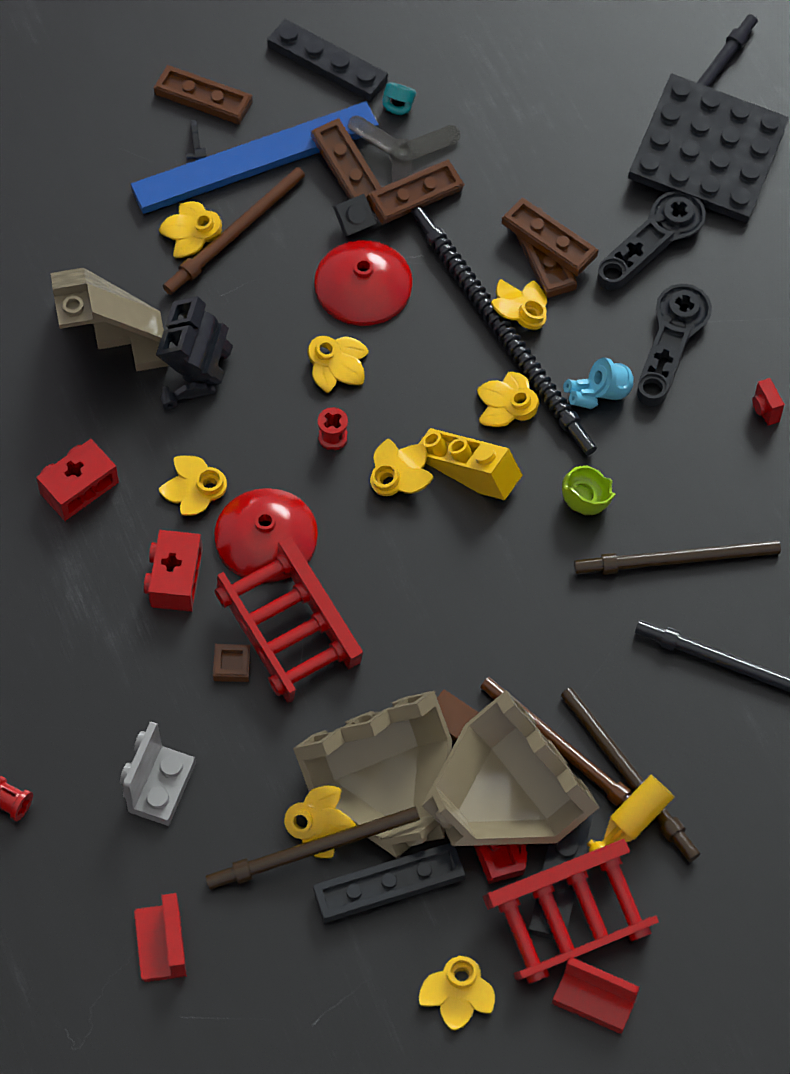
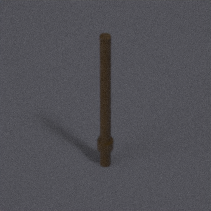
[574,540,781,575]
[561,687,701,862]
[206,806,420,890]

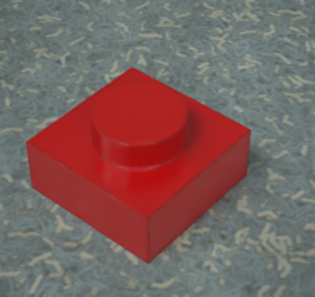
[752,378,785,426]

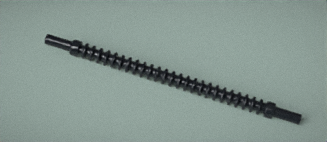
[411,206,597,455]

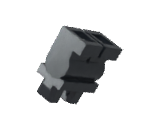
[156,296,233,386]

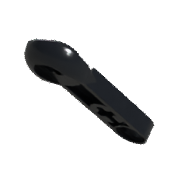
[598,191,706,291]
[637,283,712,406]

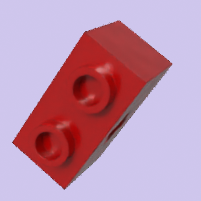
[36,439,119,521]
[144,530,203,612]

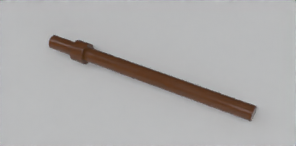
[162,167,305,295]
[480,677,632,808]

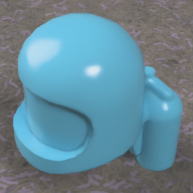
[563,357,634,409]

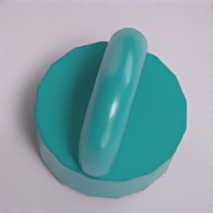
[382,82,416,115]

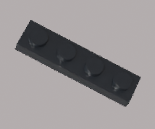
[267,19,388,102]
[528,814,593,940]
[313,842,465,924]

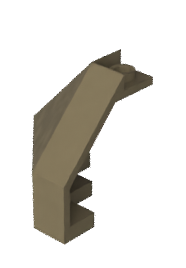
[51,268,169,371]
[422,690,599,846]
[293,691,452,858]

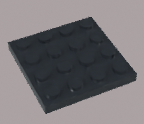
[627,73,789,223]

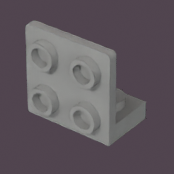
[120,721,196,826]

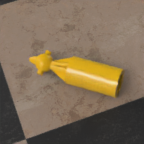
[586,774,675,852]

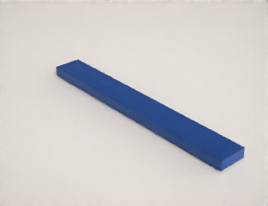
[131,102,379,214]

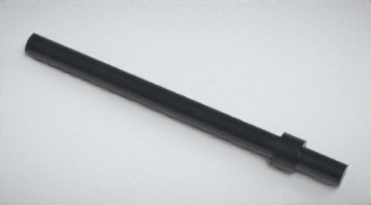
[697,14,758,87]
[635,620,790,692]

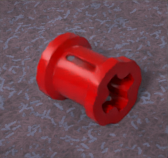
[317,407,348,450]
[0,776,33,821]

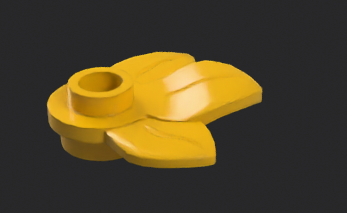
[159,201,222,258]
[491,279,547,330]
[307,336,369,393]
[477,372,539,427]
[370,438,433,496]
[159,456,227,516]
[284,786,356,858]
[419,956,495,1031]

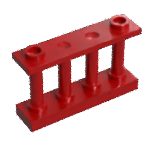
[214,536,363,703]
[482,838,659,984]

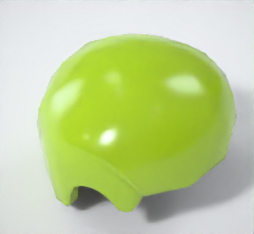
[562,465,616,515]

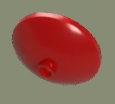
[315,240,413,326]
[214,488,318,582]

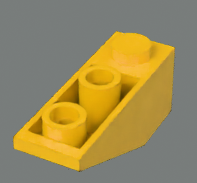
[418,428,523,500]

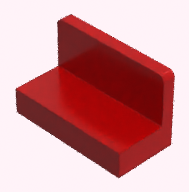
[134,893,187,982]
[552,957,640,1034]

